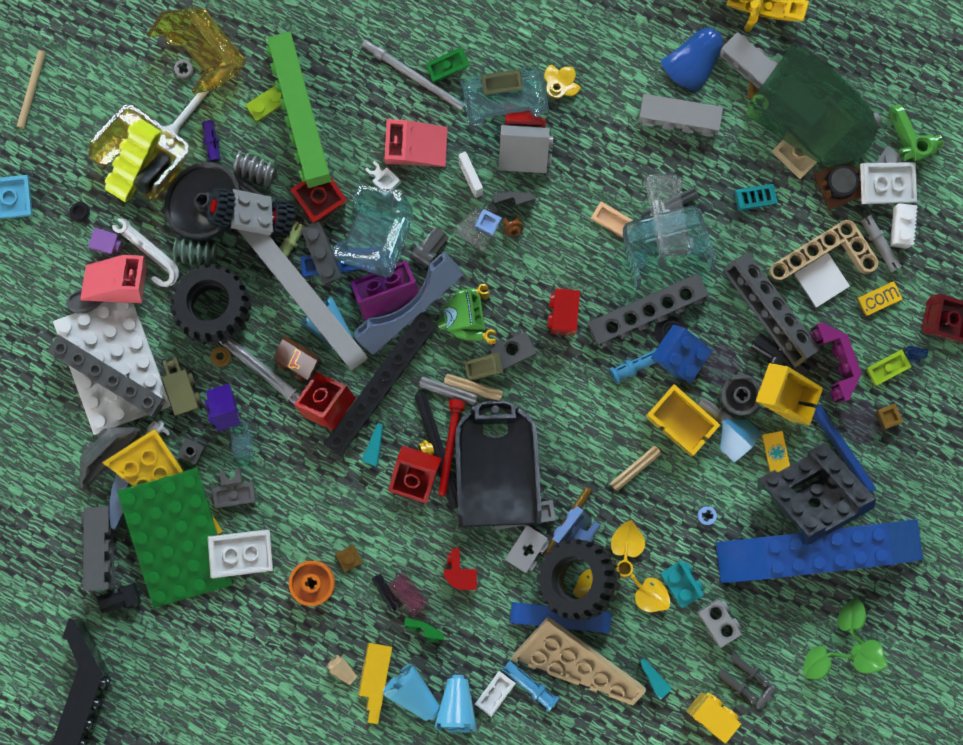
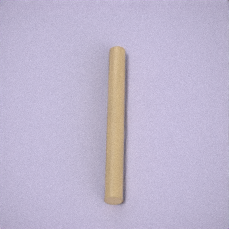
[17,50,46,129]

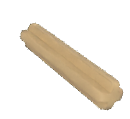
[444,374,503,401]
[610,446,661,491]

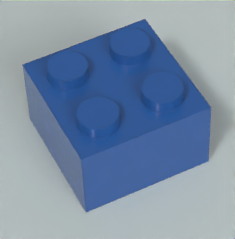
[651,325,713,384]

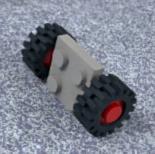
[207,188,295,238]

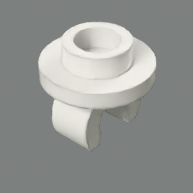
[147,421,170,435]

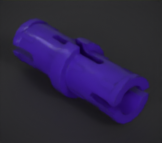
[201,120,221,162]

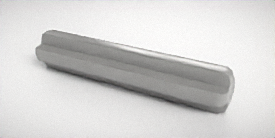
[419,377,478,405]

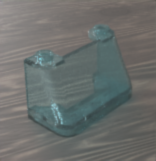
[333,186,413,277]

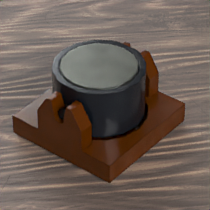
[813,159,861,211]

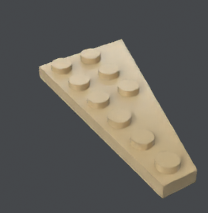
[510,617,646,705]

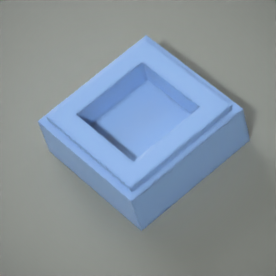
[474,209,502,237]

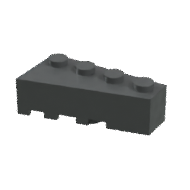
[81,506,115,591]

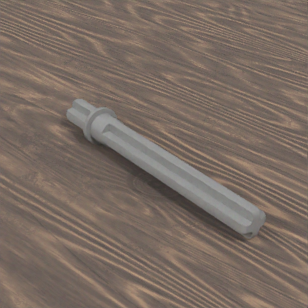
[219,337,301,404]

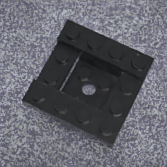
[757,442,876,546]

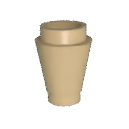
[326,655,357,685]

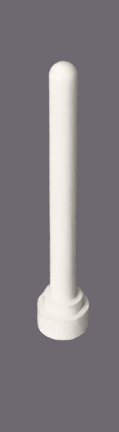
[161,62,229,142]

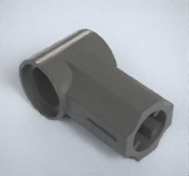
[410,226,449,269]

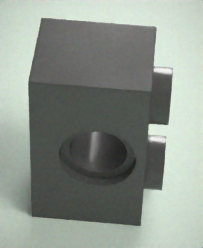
[489,331,536,371]

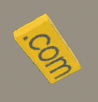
[857,281,903,317]

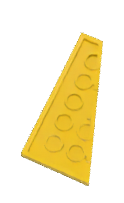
[102,428,223,535]

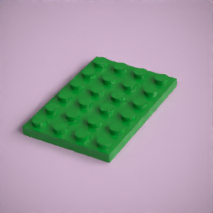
[117,467,233,608]

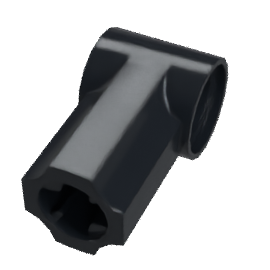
[97,583,142,613]

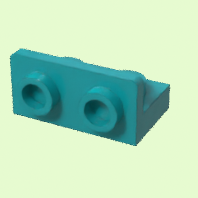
[660,560,705,608]

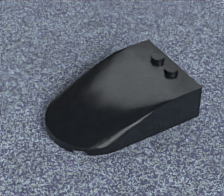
[455,400,542,527]

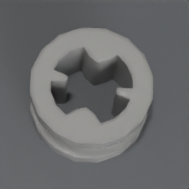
[174,59,193,79]

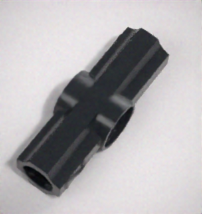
[750,333,811,377]

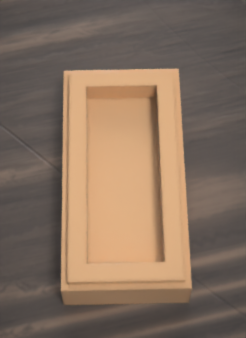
[591,202,635,239]

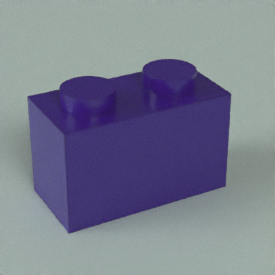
[204,384,241,432]

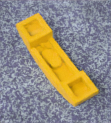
[726,0,809,21]

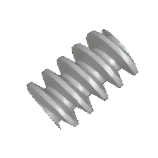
[233,150,278,187]

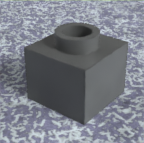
[177,438,206,465]

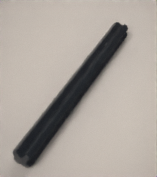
[415,392,458,509]

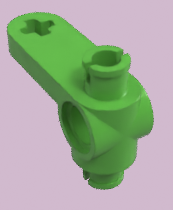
[889,104,944,161]

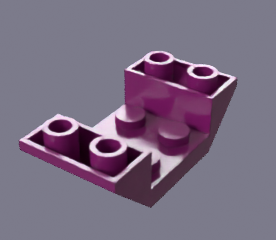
[809,322,862,404]

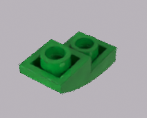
[404,617,444,643]

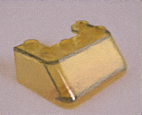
[88,105,189,203]

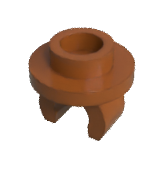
[504,215,524,236]

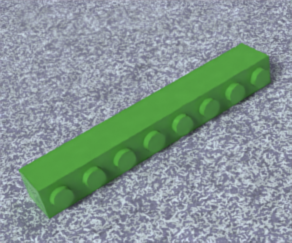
[266,31,332,188]

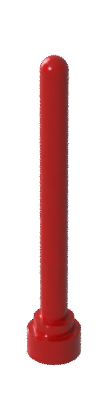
[438,399,466,497]

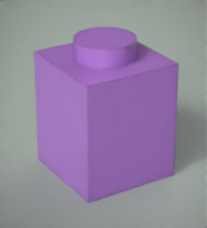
[88,228,122,257]

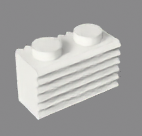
[890,203,918,249]

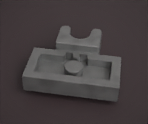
[212,468,256,509]

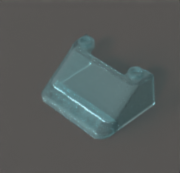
[460,66,549,126]

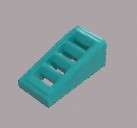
[734,184,778,212]
[362,423,383,467]
[639,658,672,700]

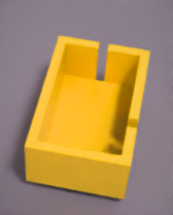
[756,363,823,426]
[645,384,720,457]
[686,692,741,744]

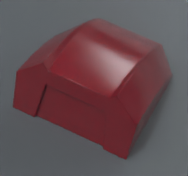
[921,294,963,343]

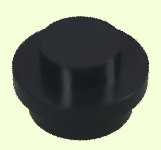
[70,202,90,222]

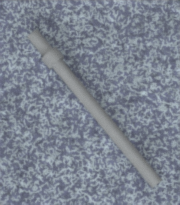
[361,39,466,111]

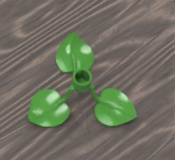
[803,597,889,680]

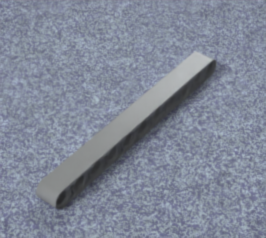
[237,229,368,371]

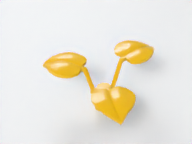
[573,520,670,612]

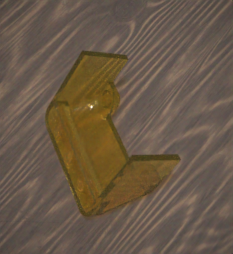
[147,7,246,94]

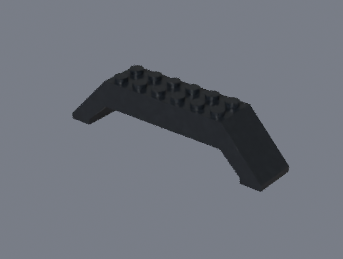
[51,617,111,745]

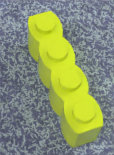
[105,119,162,202]

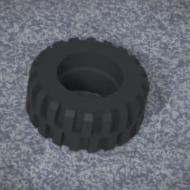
[170,264,251,346]
[536,539,620,620]

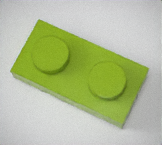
[246,85,283,122]
[865,349,912,386]

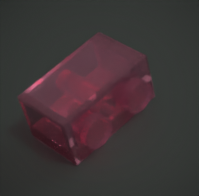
[387,571,430,616]

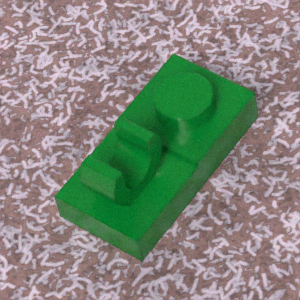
[426,47,470,83]

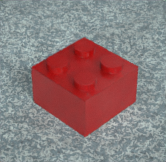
[290,176,347,224]
[547,288,580,336]
[294,373,356,431]
[388,446,442,504]

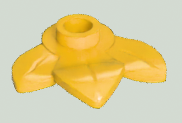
[544,65,581,99]

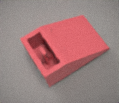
[385,119,447,167]
[80,255,147,303]

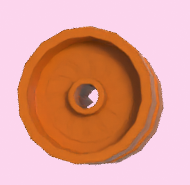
[289,561,335,606]

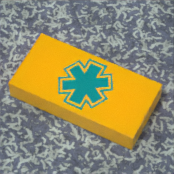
[762,431,790,472]

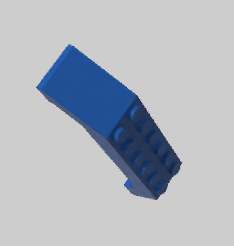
[716,519,923,583]

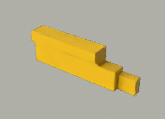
[358,643,392,724]

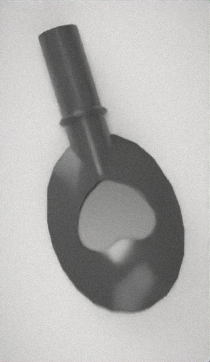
[66,289,101,313]

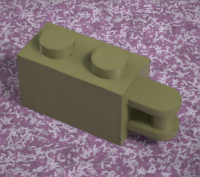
[162,357,202,417]

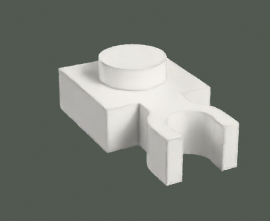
[365,161,401,196]

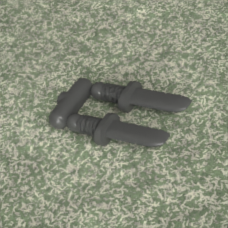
[718,653,777,709]

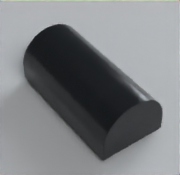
[134,152,171,195]

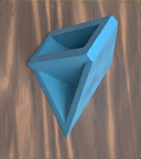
[719,419,762,463]

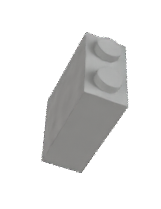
[498,125,553,173]

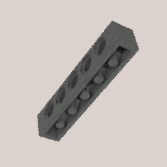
[723,252,821,368]
[587,273,709,348]
[47,335,166,418]

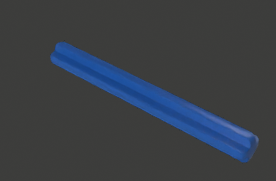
[813,405,876,493]

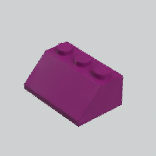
[350,260,419,321]

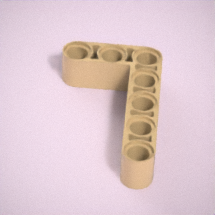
[768,220,878,282]

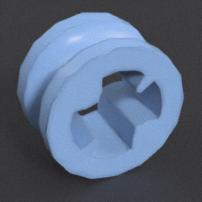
[698,507,717,525]

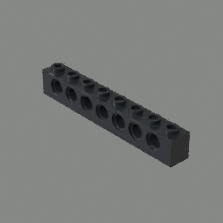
[323,313,437,457]

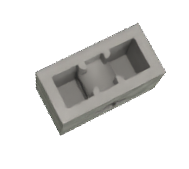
[505,525,549,573]

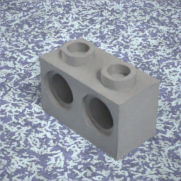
[696,599,742,648]

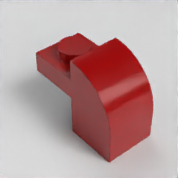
[444,548,477,590]

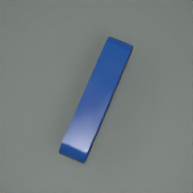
[510,602,612,633]

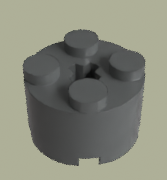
[719,374,761,417]

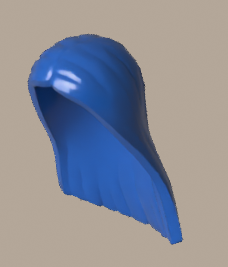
[661,28,723,92]

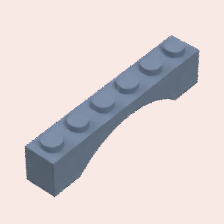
[354,252,463,355]

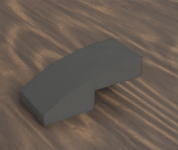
[492,192,536,208]

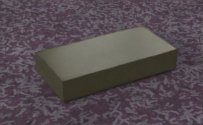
[480,69,523,95]
[464,353,503,381]

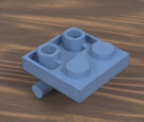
[552,506,601,546]

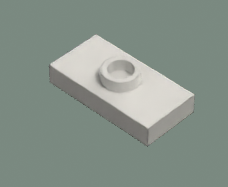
[475,671,516,717]

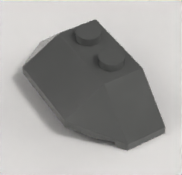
[80,427,145,489]

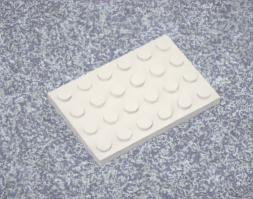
[53,302,172,435]

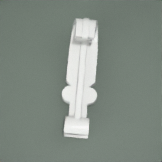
[112,218,180,287]

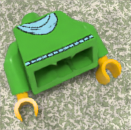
[437,284,496,344]

